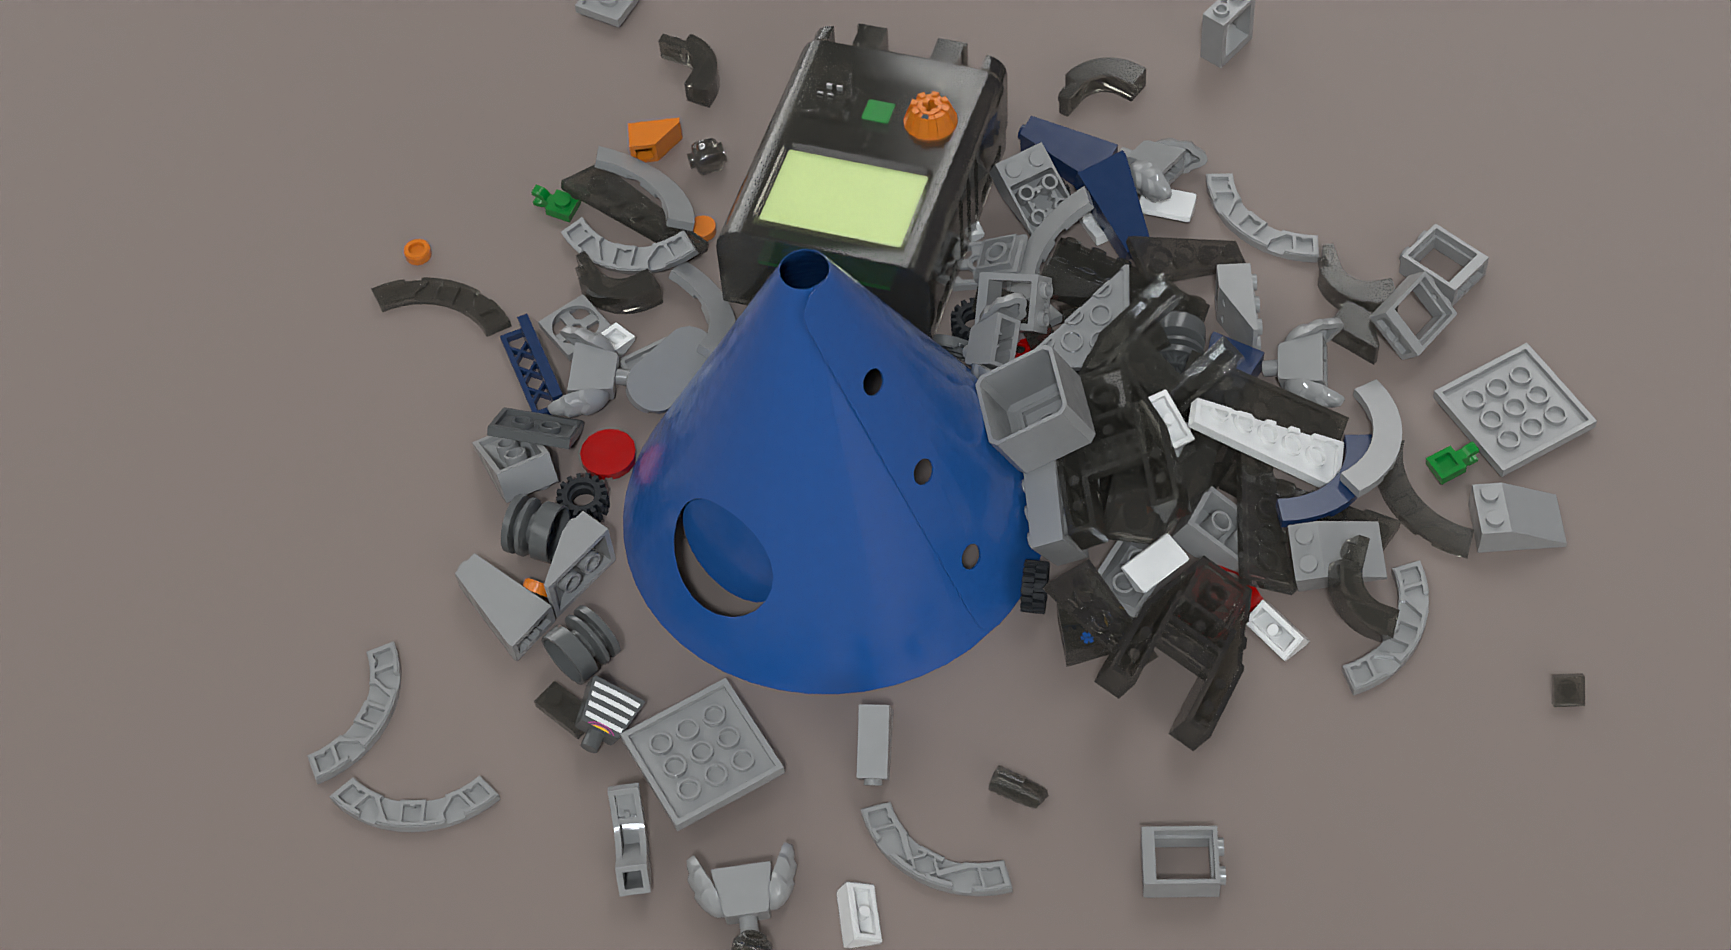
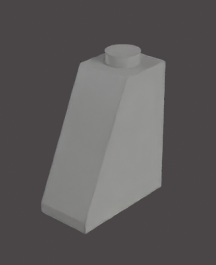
[857,704,894,786]

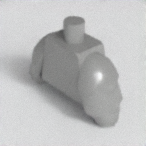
[1119,138,1208,202]
[963,293,1027,379]
[1262,318,1345,409]
[547,326,630,418]
[687,842,797,939]

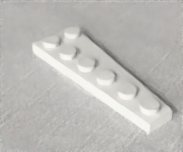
[1188,398,1344,488]

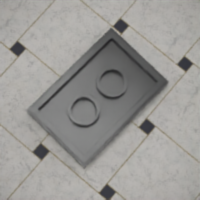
[487,407,584,449]

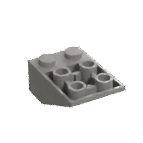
[989,142,1070,235]
[1214,263,1263,350]

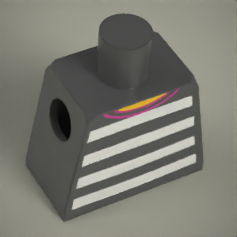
[575,675,645,753]

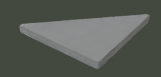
[1036,265,1129,371]

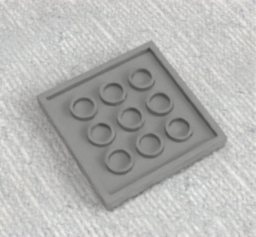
[1433,343,1597,477]
[620,678,785,832]

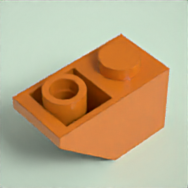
[628,117,683,163]

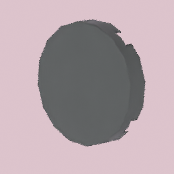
[932,334,968,362]

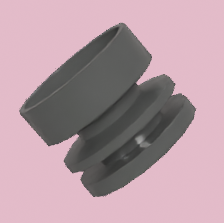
[1145,311,1206,384]
[501,494,570,564]
[542,605,621,685]

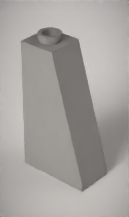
[455,553,556,661]

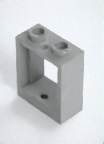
[1200,0,1255,68]
[1399,223,1489,307]
[1369,271,1458,360]
[975,272,1053,334]
[1141,826,1226,898]

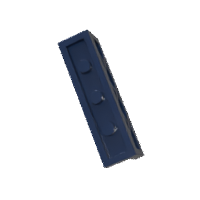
[500,313,563,415]

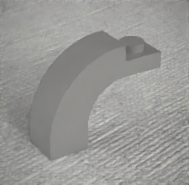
[608,783,651,897]

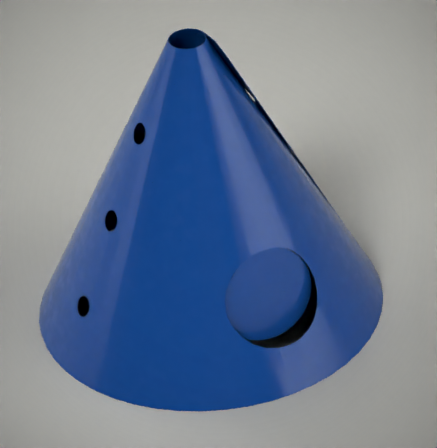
[623,249,1041,694]

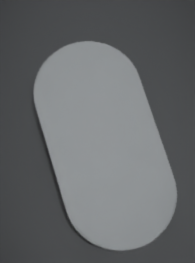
[625,326,707,414]

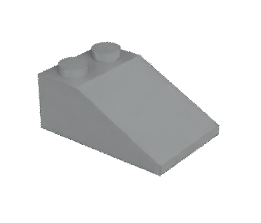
[472,436,558,503]
[1468,483,1567,553]
[1171,484,1278,578]
[544,511,616,618]
[1288,521,1387,592]
[1084,524,1178,621]

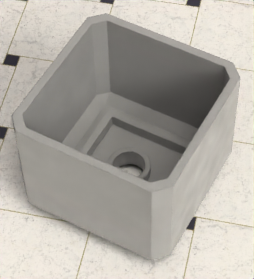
[975,344,1096,474]

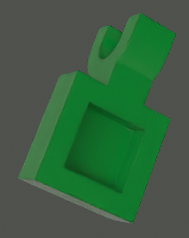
[531,184,581,223]
[1426,441,1479,485]

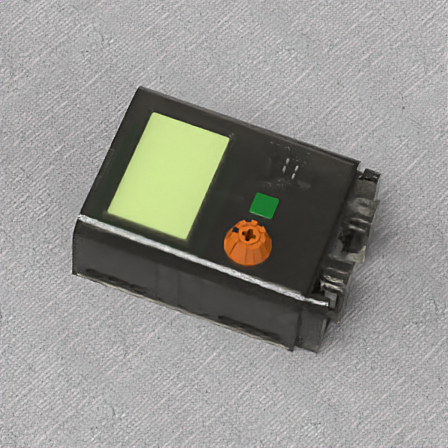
[716,23,1008,339]

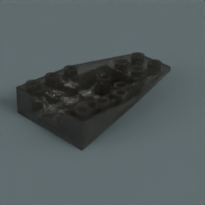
[1041,237,1210,322]

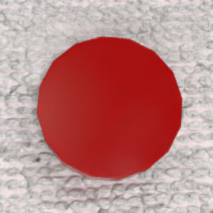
[580,429,636,480]

